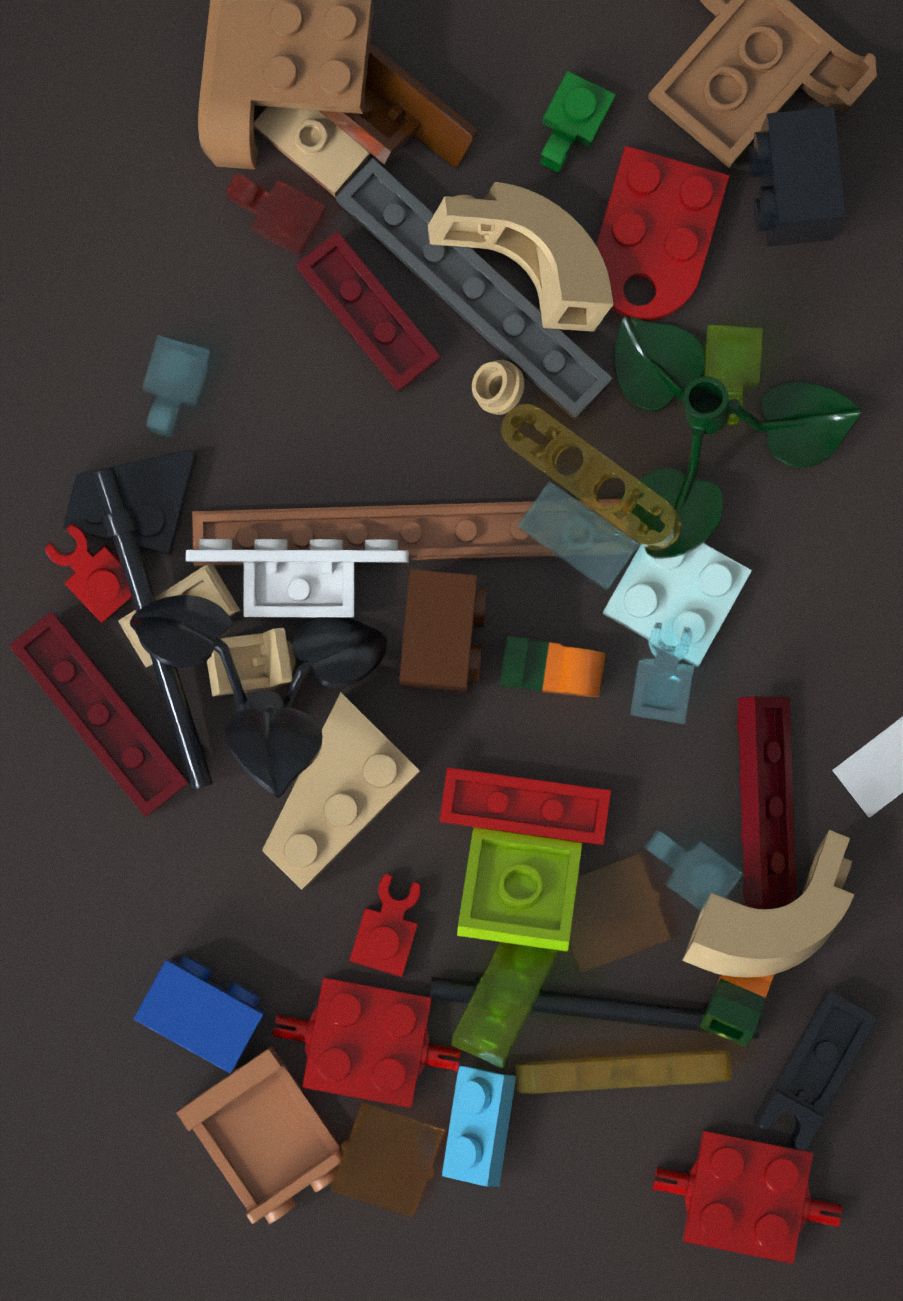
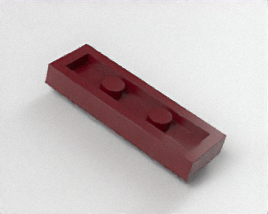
[295,231,441,394]

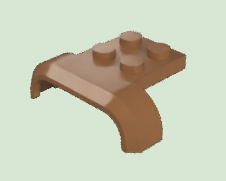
[198,0,374,170]
[648,0,877,169]

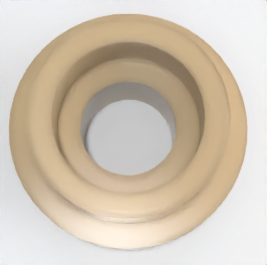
[472,360,524,415]

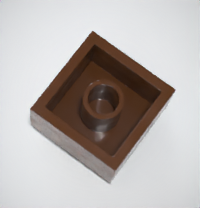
[399,569,487,693]

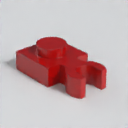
[45,522,131,623]
[349,874,421,977]

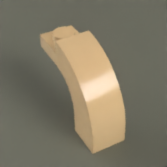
[428,182,613,332]
[682,830,855,978]

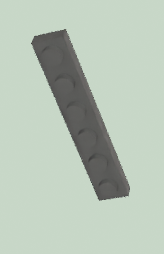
[336,158,613,421]

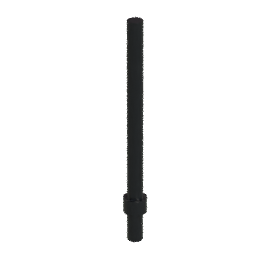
[93,467,213,790]
[429,976,761,1039]

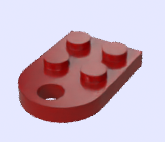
[596,146,730,321]

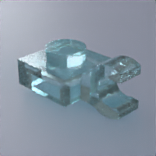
[142,335,212,437]
[644,830,744,911]

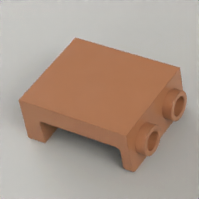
[176,1045,347,1224]

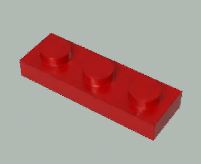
[439,767,611,845]

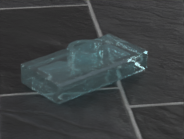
[517,481,640,590]

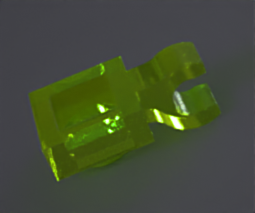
[703,325,763,425]

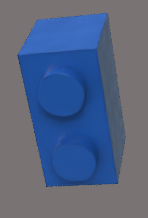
[133,955,267,1074]

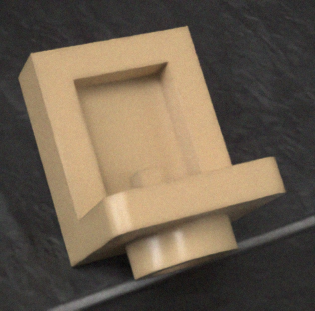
[207,628,295,697]

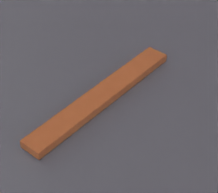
[192,499,631,568]

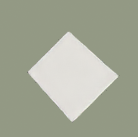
[832,716,903,818]

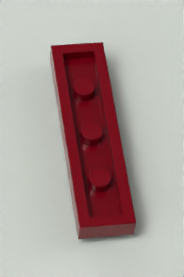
[8,611,190,817]
[737,696,797,910]

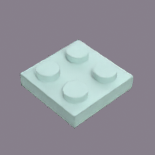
[602,543,752,667]

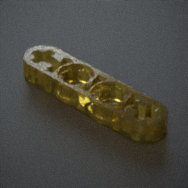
[501,404,681,550]
[515,1050,733,1093]

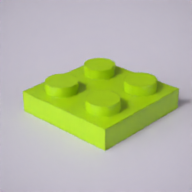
[457,827,582,952]

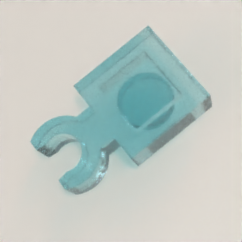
[630,622,695,724]

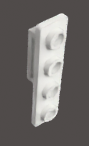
[186,539,409,617]

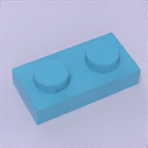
[442,1066,516,1187]

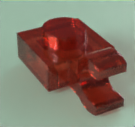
[226,173,326,257]

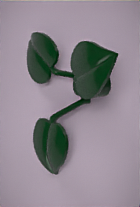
[614,316,860,559]

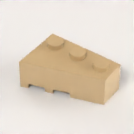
[262,692,421,890]

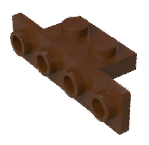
[318,42,478,168]

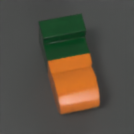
[499,635,606,697]
[699,974,775,1047]

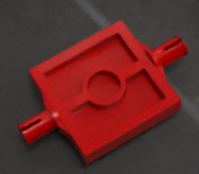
[273,978,462,1108]
[652,1131,842,1264]

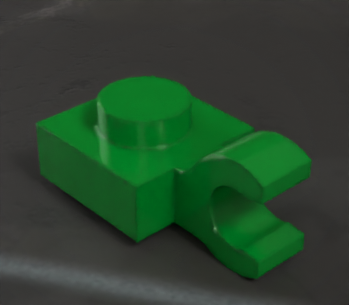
[540,71,616,174]

